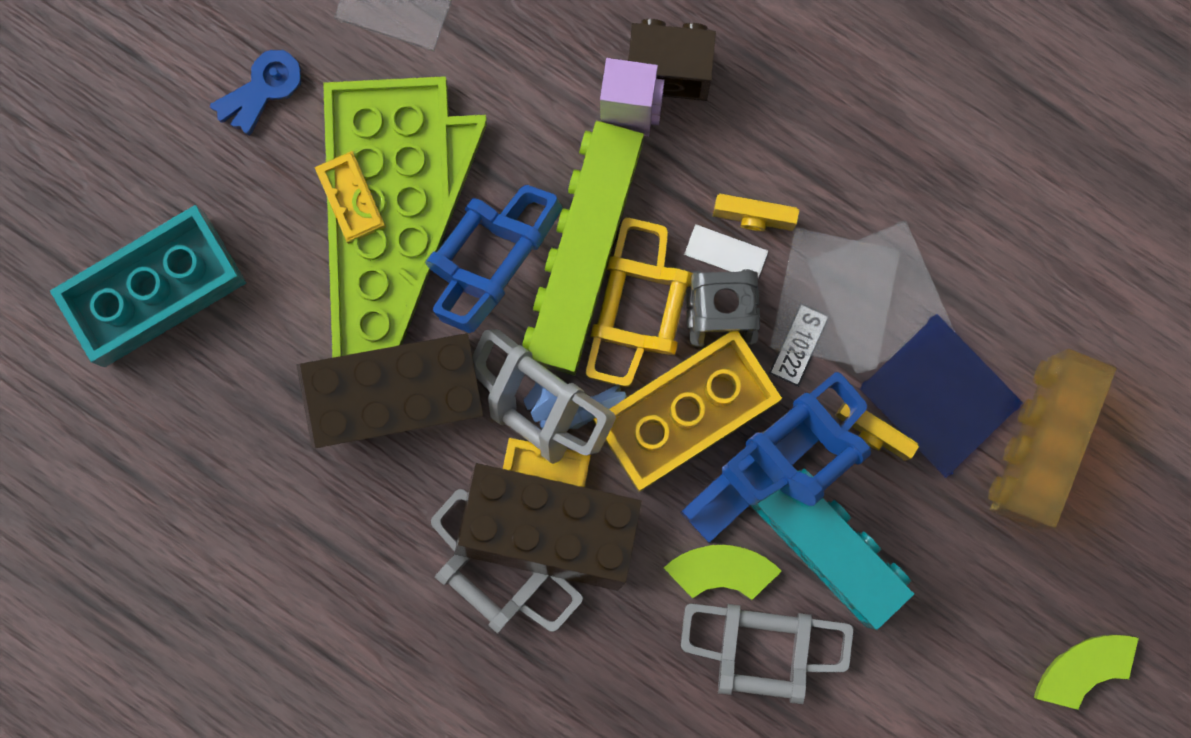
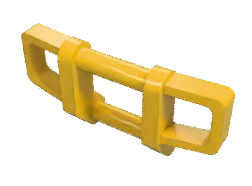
[586,218,693,387]

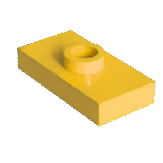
[314,151,386,244]
[712,193,799,231]
[835,403,919,461]
[503,438,591,487]

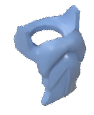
[523,382,627,429]

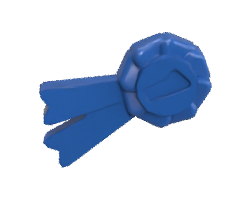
[210,50,301,136]

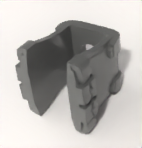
[685,269,760,347]

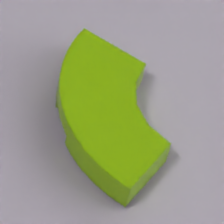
[663,545,782,600]
[1034,635,1139,710]

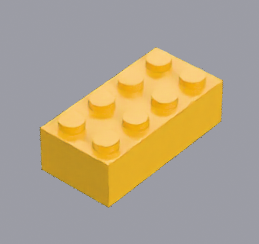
[593,331,782,492]

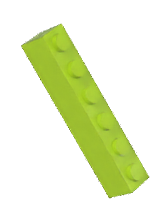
[522,120,644,376]

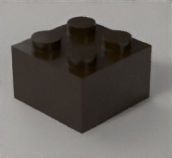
[628,19,716,101]

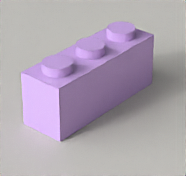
[600,58,664,137]

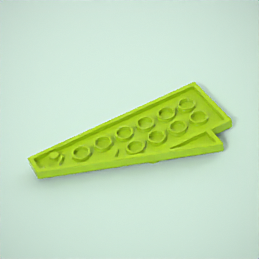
[323,76,487,358]

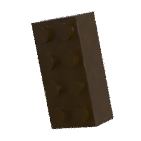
[296,333,483,449]
[454,463,642,591]

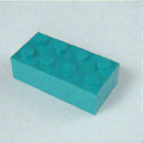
[50,205,247,367]
[750,468,914,630]

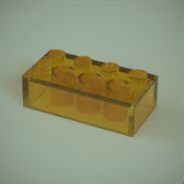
[988,348,1117,529]

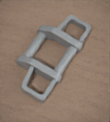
[472,329,616,464]
[431,489,583,634]
[680,603,853,704]

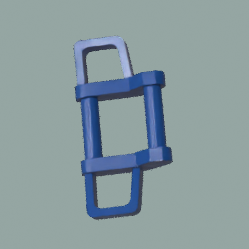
[425,185,562,333]
[722,372,871,506]

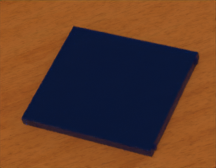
[859,314,1023,478]

